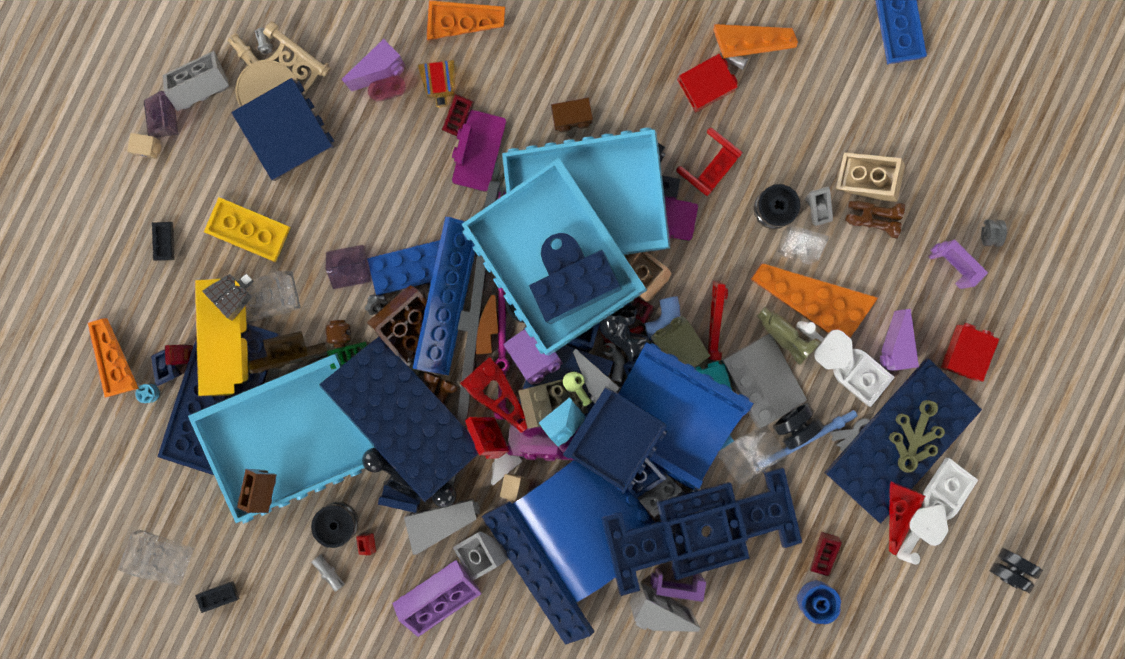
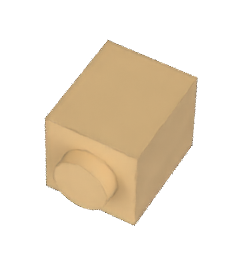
[127,133,161,159]
[500,474,531,504]

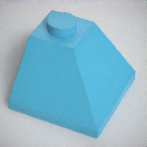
[539,398,586,447]

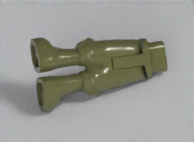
[757,307,821,365]

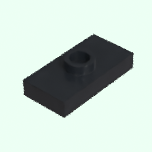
[152,222,175,261]
[195,581,240,613]

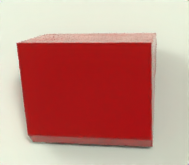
[356,533,376,556]

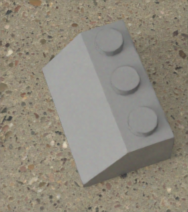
[163,51,229,111]

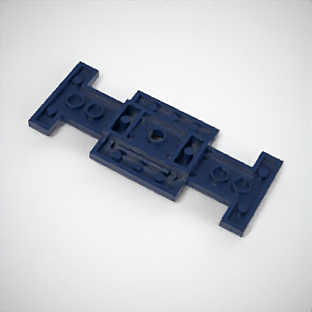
[601,468,802,596]

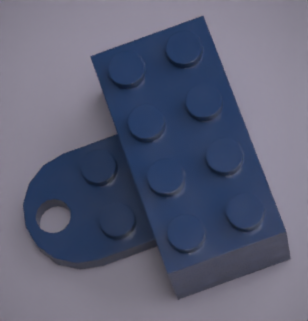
[529,233,623,324]

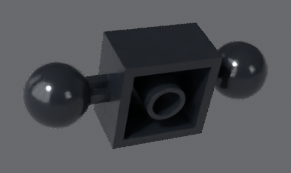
[362,447,457,508]

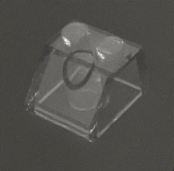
[778,226,829,264]

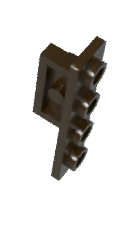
[248,331,328,373]

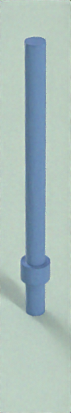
[753,410,858,472]

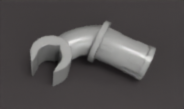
[601,343,626,382]

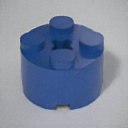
[797,580,841,624]

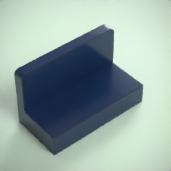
[378,485,421,513]

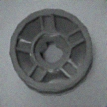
[981,219,1007,247]

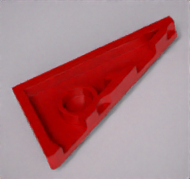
[889,482,926,555]

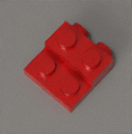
[465,417,509,459]

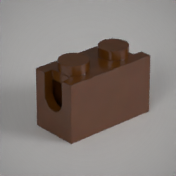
[551,97,593,132]
[237,469,277,513]

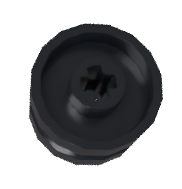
[754,184,801,229]
[773,403,824,450]
[311,502,359,548]
[989,548,1043,594]

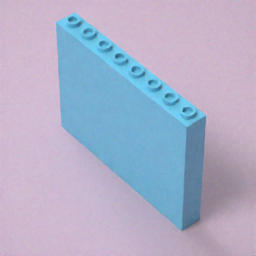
[502,128,670,255]
[462,158,647,356]
[188,353,374,524]

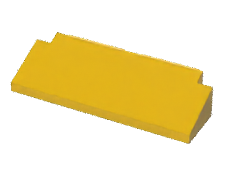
[195,279,248,396]

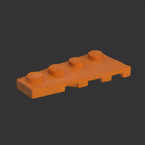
[427,0,506,40]
[713,24,798,58]
[88,318,139,397]

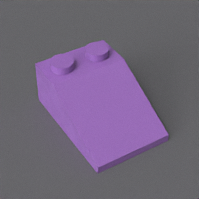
[342,39,405,91]
[880,309,919,370]

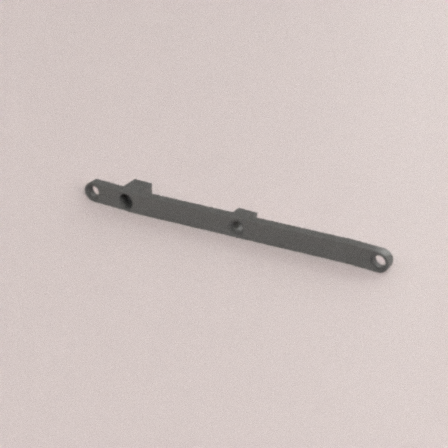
[447,180,500,486]

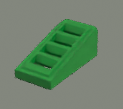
[327,341,367,370]

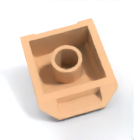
[626,252,672,302]

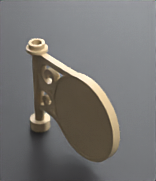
[236,21,331,107]

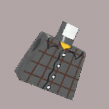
[203,274,254,321]

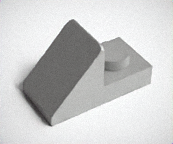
[805,186,833,226]

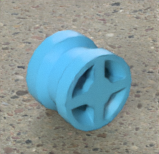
[135,384,160,403]

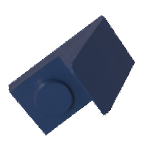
[151,350,182,386]

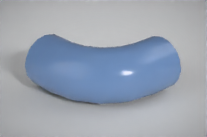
[645,296,680,341]

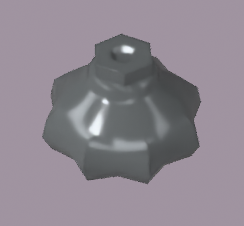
[365,295,388,315]

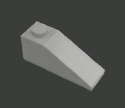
[573,349,620,403]

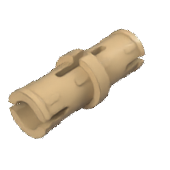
[227,33,259,65]

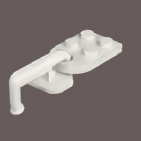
[797,321,895,407]
[897,457,978,565]

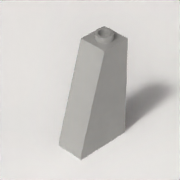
[404,498,480,555]

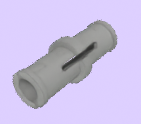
[311,554,345,592]

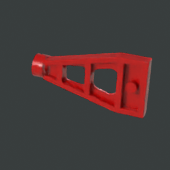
[707,281,728,360]
[460,357,528,433]

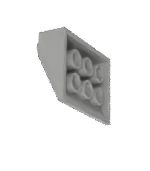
[720,334,807,428]
[630,582,700,632]

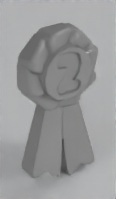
[830,418,870,451]

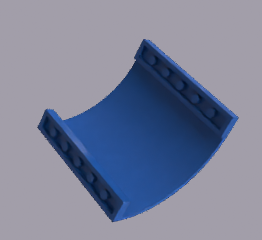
[618,342,754,491]
[511,460,655,602]

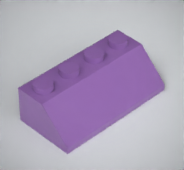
[392,560,482,637]

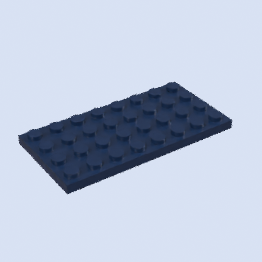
[157,324,280,475]
[319,336,479,502]
[824,358,982,524]

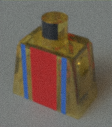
[418,60,456,108]

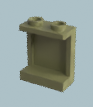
[651,316,710,367]

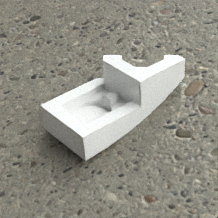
[491,453,522,485]

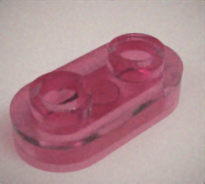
[368,76,406,102]

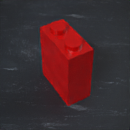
[677,54,738,113]
[941,323,999,382]

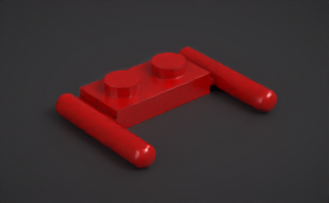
[676,128,743,197]

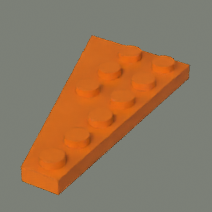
[750,263,878,338]

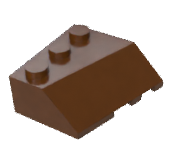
[367,285,427,367]

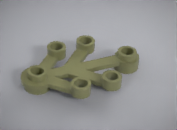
[889,400,945,473]

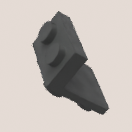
[637,473,686,522]

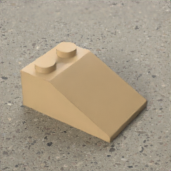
[836,153,905,202]

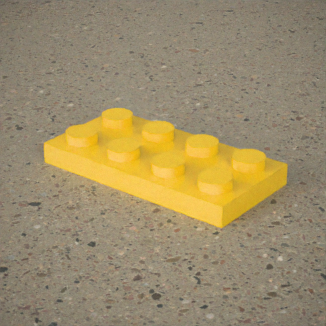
[204,197,291,262]

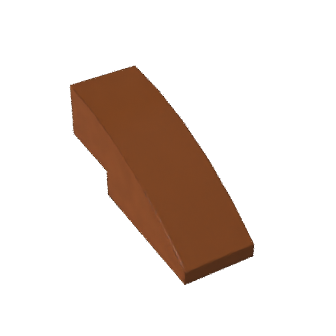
[476,295,499,354]

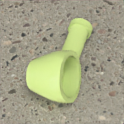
[563,372,592,406]

